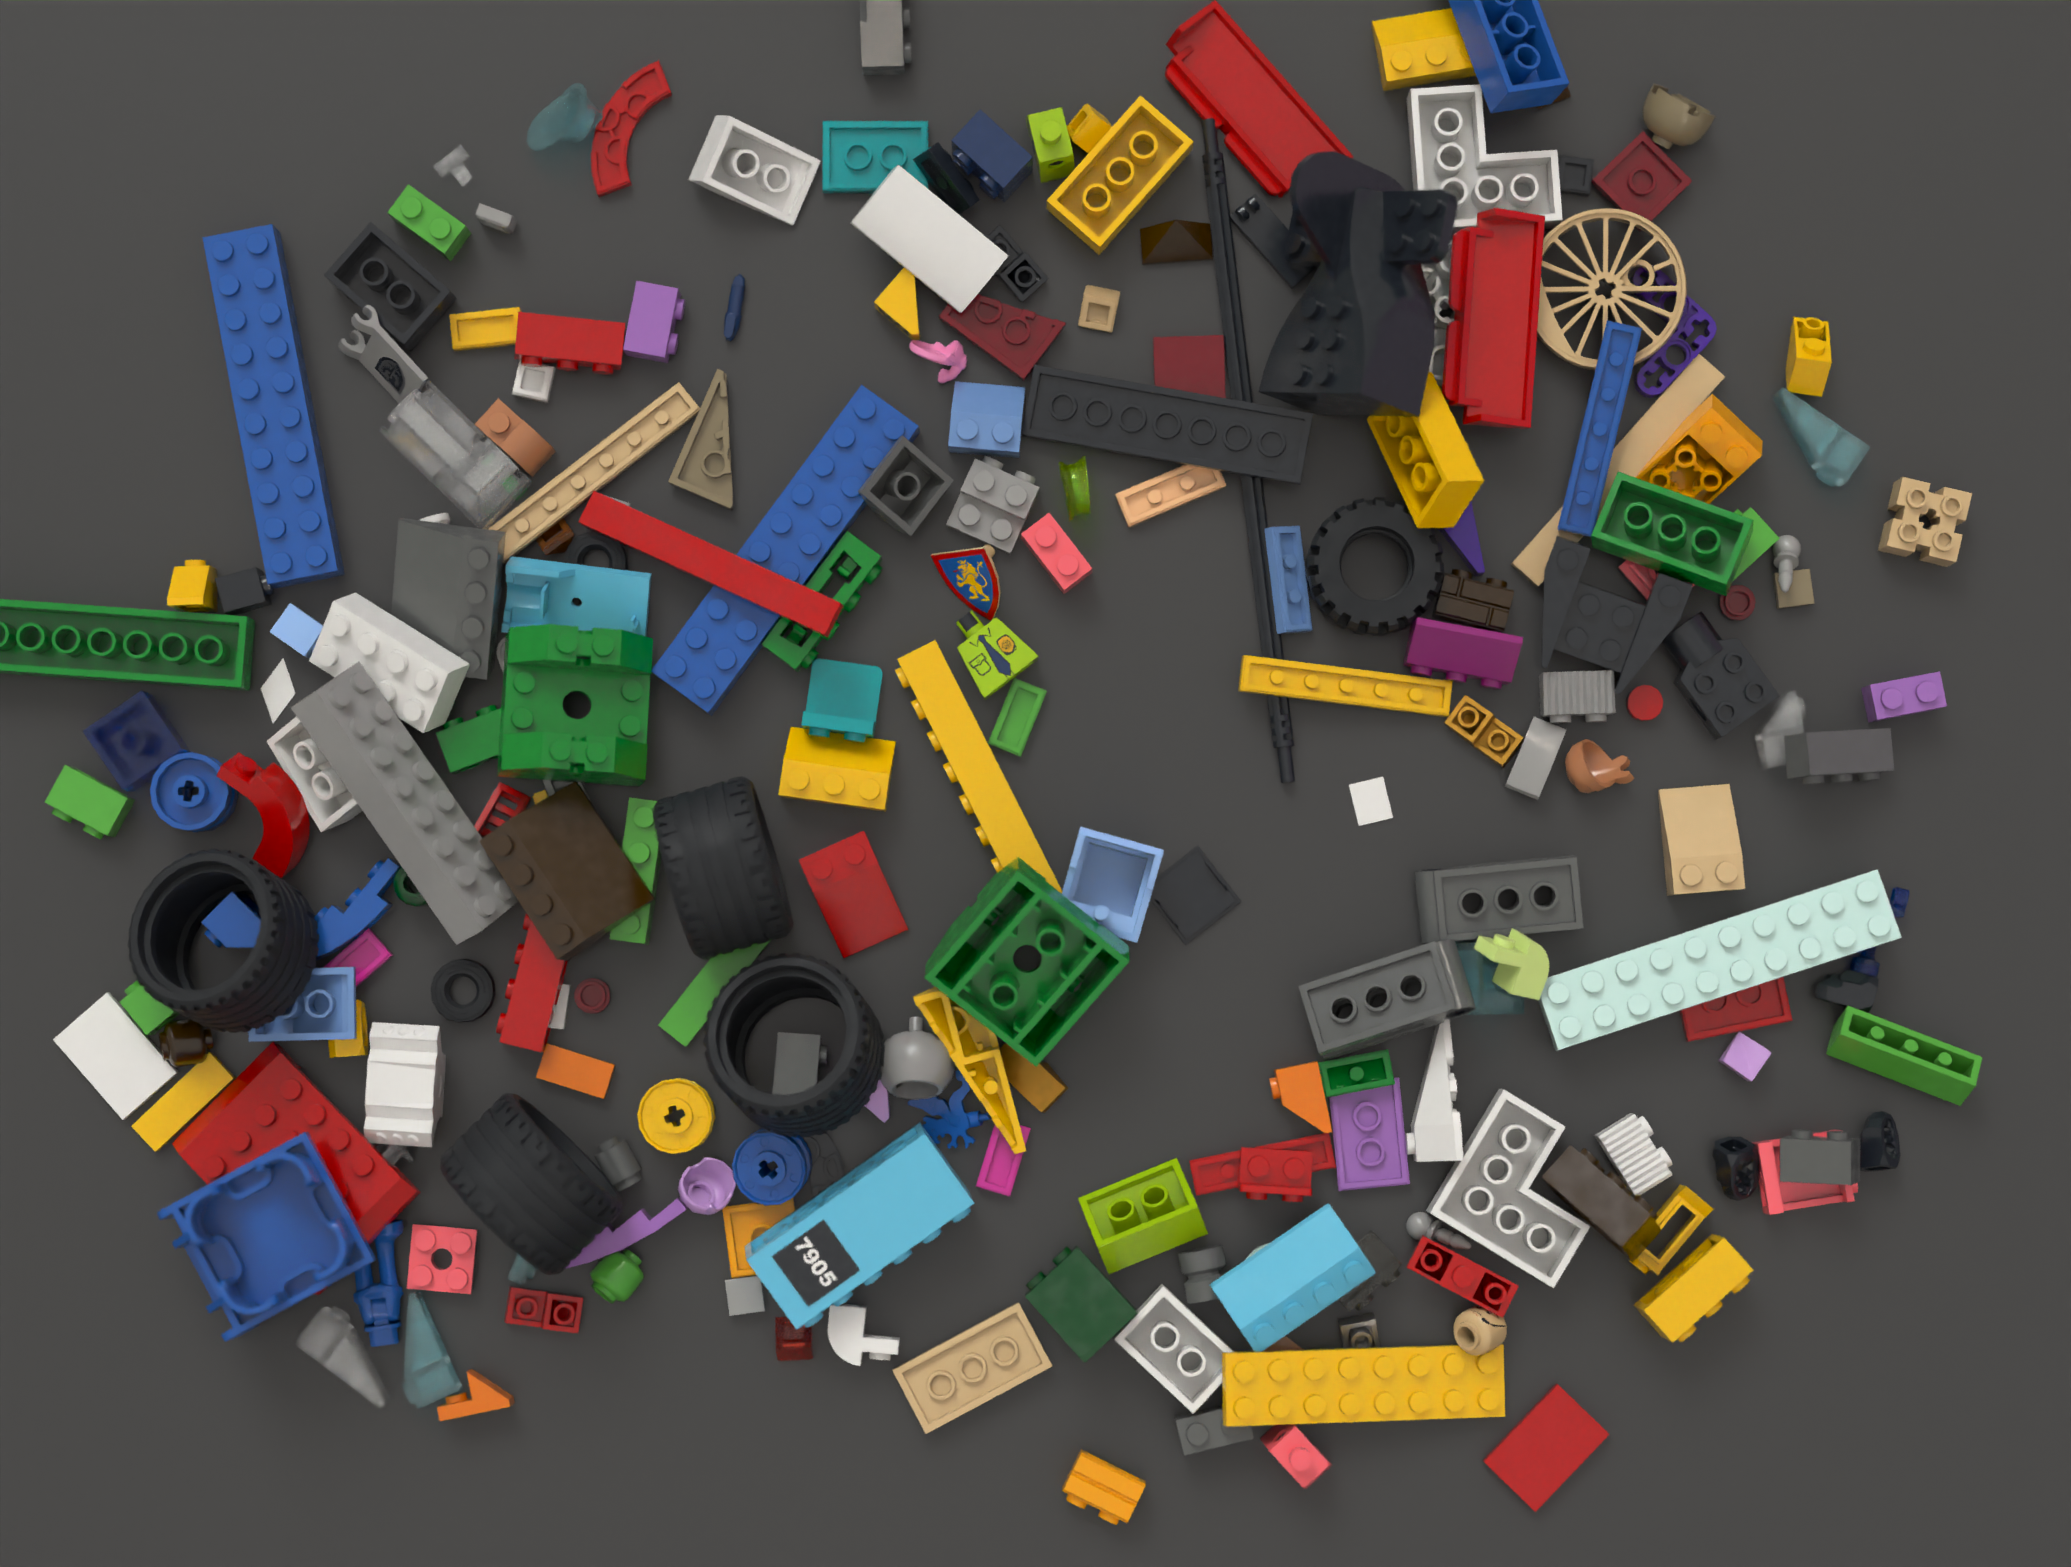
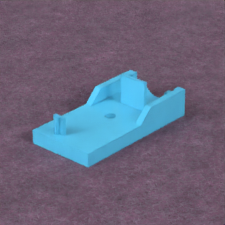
[501,556,652,637]

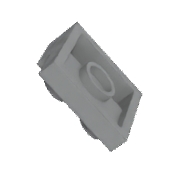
[946,456,1040,555]

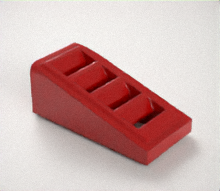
[474,782,531,837]

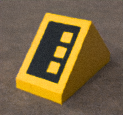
[874,268,920,340]

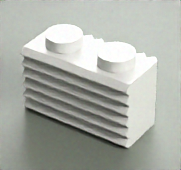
[1594,1113,1673,1197]

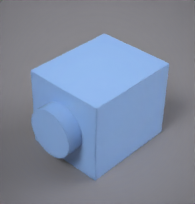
[270,603,323,659]

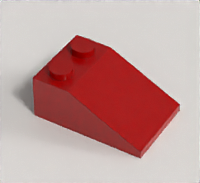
[799,831,909,958]

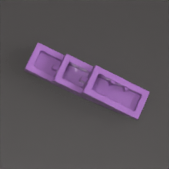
[565,1197,688,1269]

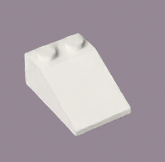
[689,115,821,225]

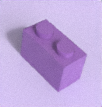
[623,281,685,363]
[1861,671,1947,723]

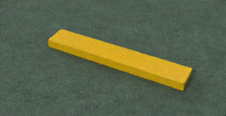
[1238,655,1453,717]

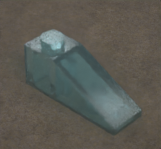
[1772,387,1871,487]
[403,1290,463,1409]

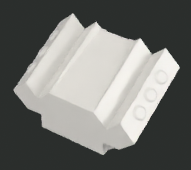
[363,1022,446,1147]

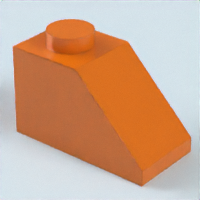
[1269,1061,1332,1133]

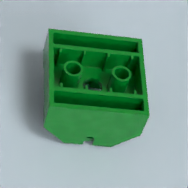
[497,624,653,787]
[925,857,1130,1067]

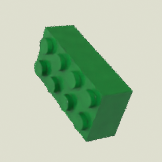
[1591,471,1753,596]

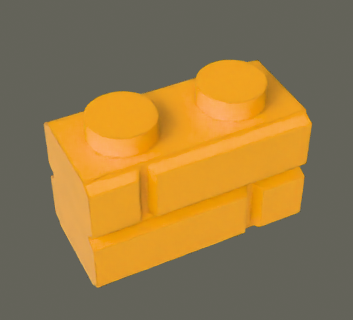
[1062,1449,1146,1525]

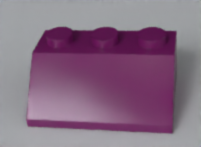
[1403,617,1523,690]

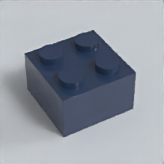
[951,109,1033,202]

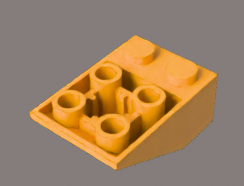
[1635,394,1763,504]

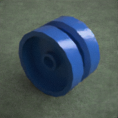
[150,752,238,833]

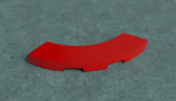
[591,60,672,197]

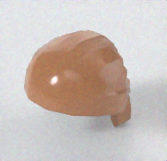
[1565,739,1634,793]

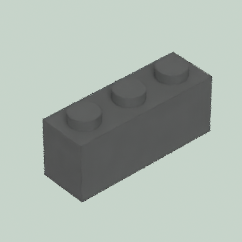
[1784,728,1895,784]

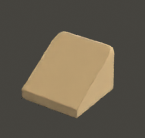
[1078,285,1120,333]

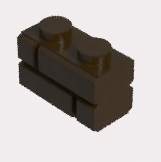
[1432,569,1514,633]

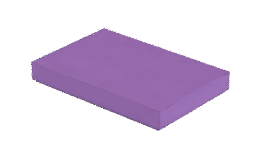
[1329,1077,1410,1191]

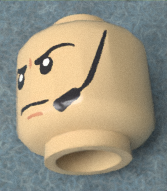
[1454,1305,1507,1356]

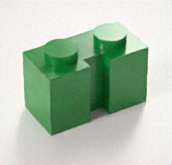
[436,705,501,775]

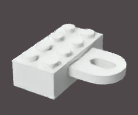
[309,593,470,733]

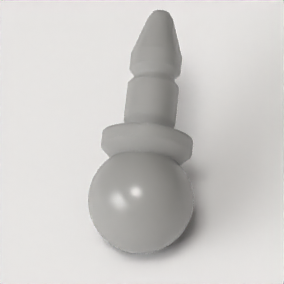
[1772,535,1801,593]
[1406,1212,1471,1249]

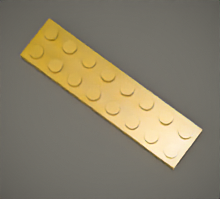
[1222,1344,1505,1427]

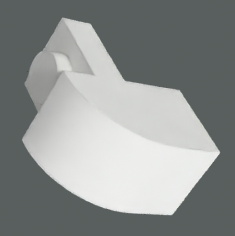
[828,1304,900,1366]

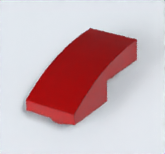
[504,1286,583,1333]

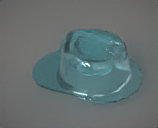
[527,83,603,151]

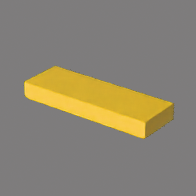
[131,1052,236,1152]

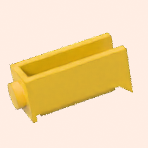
[1629,1184,1714,1275]

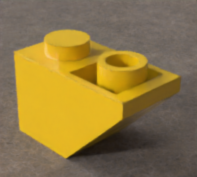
[1785,317,1832,397]

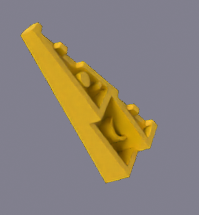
[913,987,1026,1154]

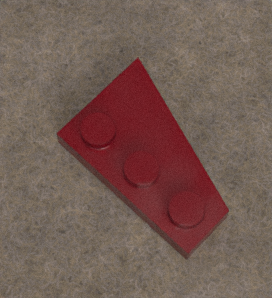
[939,294,1066,381]

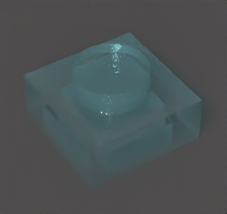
[507,1255,537,1285]

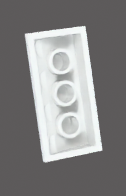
[851,165,1008,313]

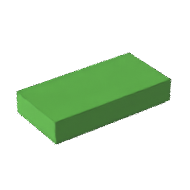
[988,678,1047,757]

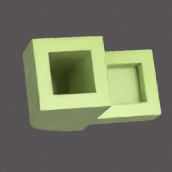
[1474,929,1549,1000]

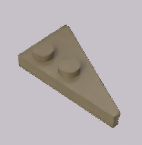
[668,369,734,510]

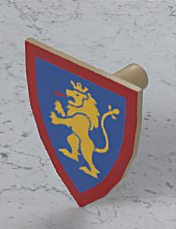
[930,544,1001,621]

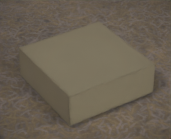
[1773,569,1815,609]

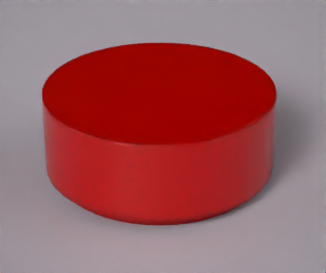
[1626,685,1663,721]

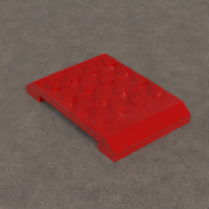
[172,1041,421,1295]

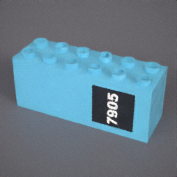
[745,1122,974,1330]

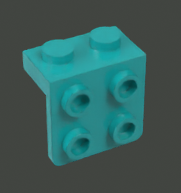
[801,659,883,742]

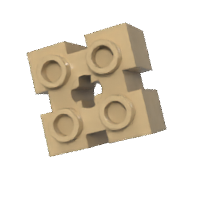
[1878,477,1972,567]

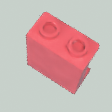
[1752,1130,1858,1215]

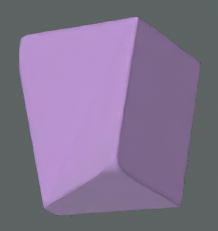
[1718,1032,1772,1082]

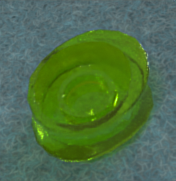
[1058,456,1091,522]

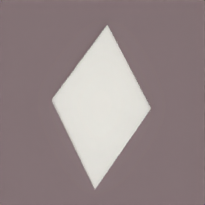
[261,658,296,723]

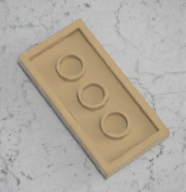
[892,1302,1053,1434]

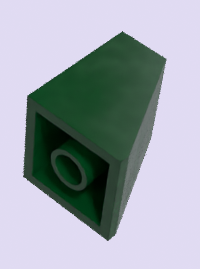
[1025,1246,1137,1363]

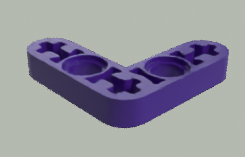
[1631,265,1717,398]

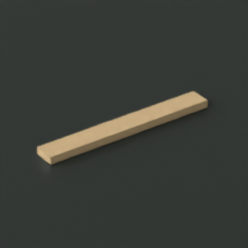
[1511,354,1725,587]
[488,382,700,564]

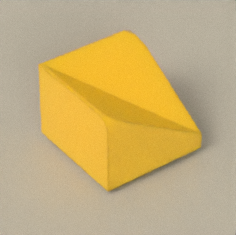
[1067,103,1112,153]

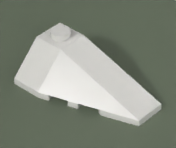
[1405,1019,1464,1162]

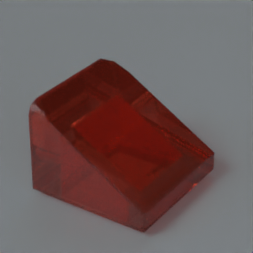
[775,1317,813,1361]

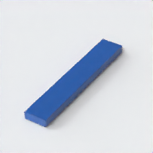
[1557,320,1642,537]

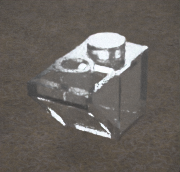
[1755,690,1806,770]

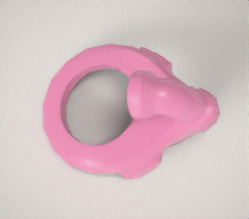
[909,340,967,384]

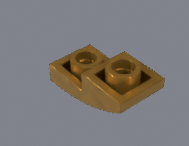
[1444,695,1524,769]
[1000,1043,1068,1113]

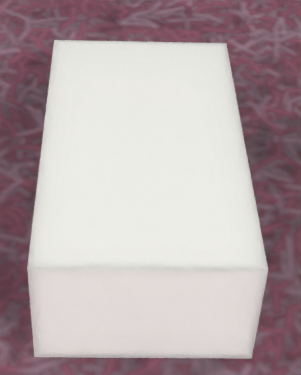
[548,984,571,1029]

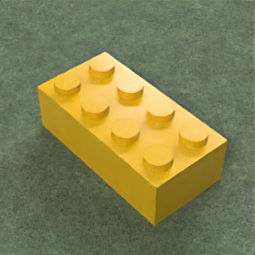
[1046,95,1194,255]
[1367,372,1484,528]

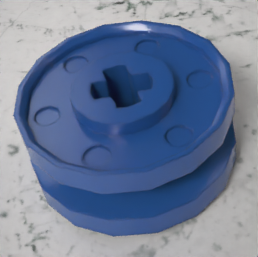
[732,1128,812,1206]

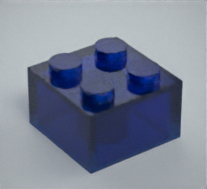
[83,690,191,792]

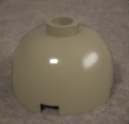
[1642,83,1716,149]

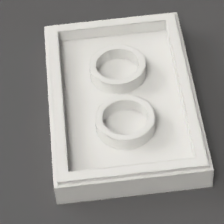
[53,992,179,1120]

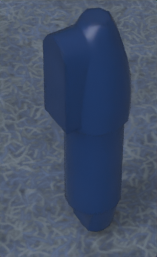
[724,274,745,341]

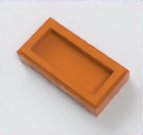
[536,1043,616,1099]

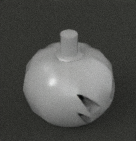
[881,1017,956,1100]

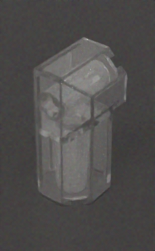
[379,381,534,529]

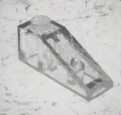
[294,1306,390,1408]

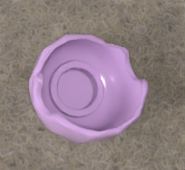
[678,1157,736,1215]

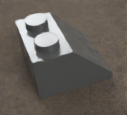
[858,436,954,536]

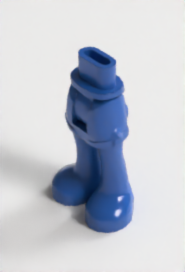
[353,1219,404,1347]

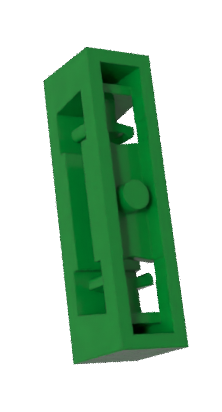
[762,531,883,673]

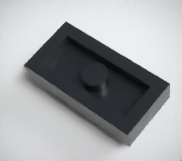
[913,142,980,214]

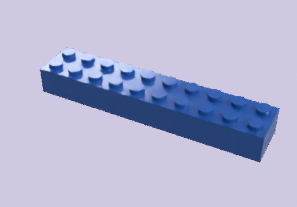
[202,224,345,589]
[652,384,920,716]

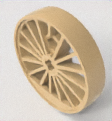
[1537,208,1687,371]

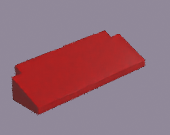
[1165,0,1354,198]
[1442,208,1545,429]

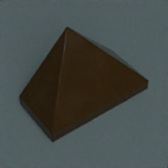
[1140,219,1213,265]

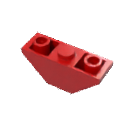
[1406,1235,1519,1318]

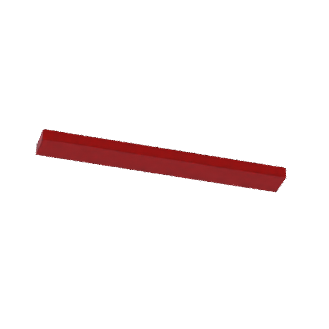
[578,491,844,638]

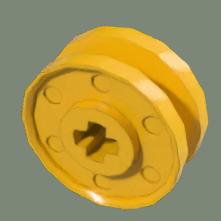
[637,1078,716,1154]

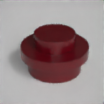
[1719,585,1756,620]
[574,978,610,1014]

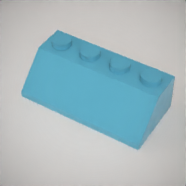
[1210,1203,1376,1352]

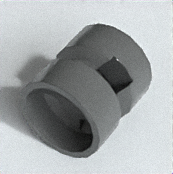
[1178,1245,1226,1303]

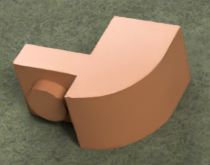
[474,398,556,477]

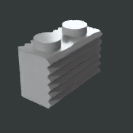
[1539,670,1616,724]

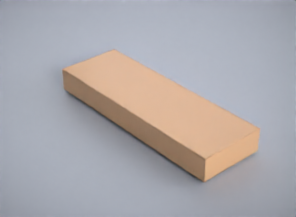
[1115,465,1226,528]

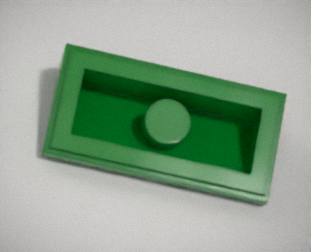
[1318,1049,1395,1098]

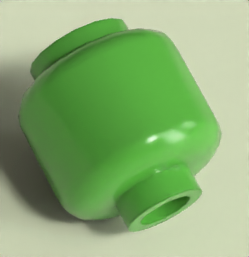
[590,1249,644,1304]

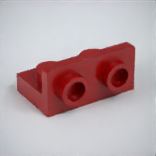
[1238,1147,1313,1202]

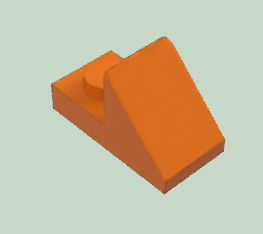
[437,1369,515,1421]

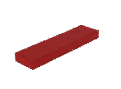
[1189,1133,1336,1196]

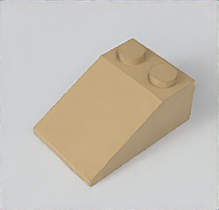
[1658,784,1745,896]

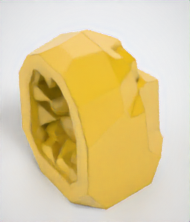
[328,999,369,1058]

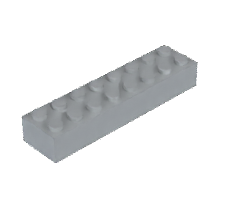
[291,662,518,945]

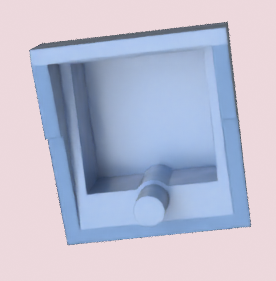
[1062,827,1164,943]

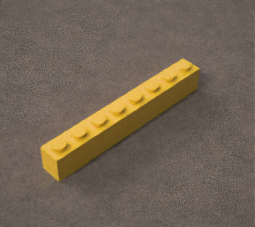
[895,640,1062,894]

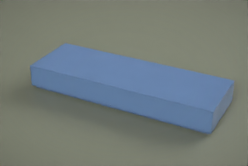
[1264,526,1313,634]

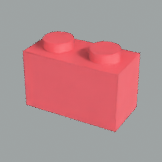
[1021,513,1093,594]

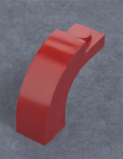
[216,752,310,878]

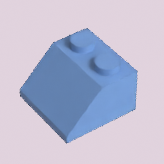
[948,381,1025,458]

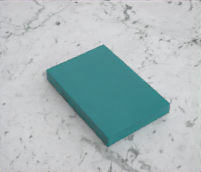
[822,121,929,193]

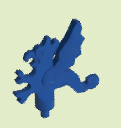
[908,1069,990,1149]

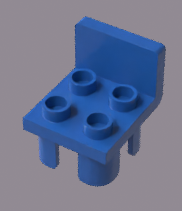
[156,1132,377,1342]

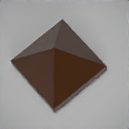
[536,518,575,555]

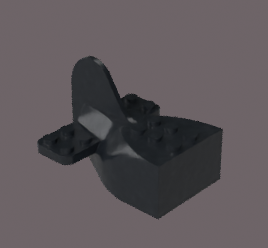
[1259,151,1458,417]

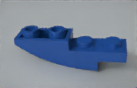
[314,858,401,961]

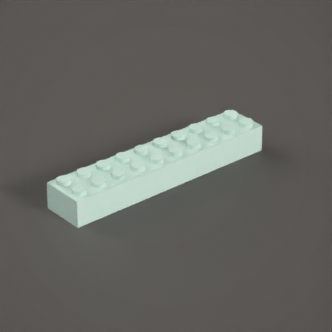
[1538,869,1901,1051]

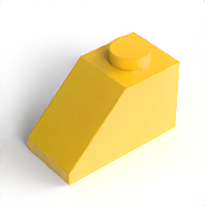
[167,560,218,612]

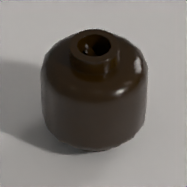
[159,1018,213,1067]

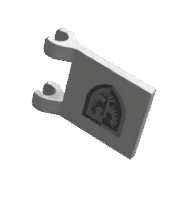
[338,305,428,411]

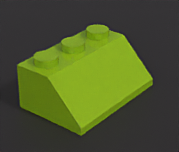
[1078,1158,1208,1274]

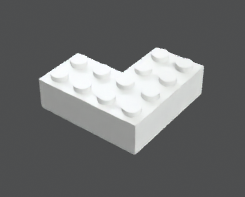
[1407,84,1563,235]
[1426,1089,1591,1288]

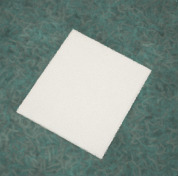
[1349,777,1393,826]

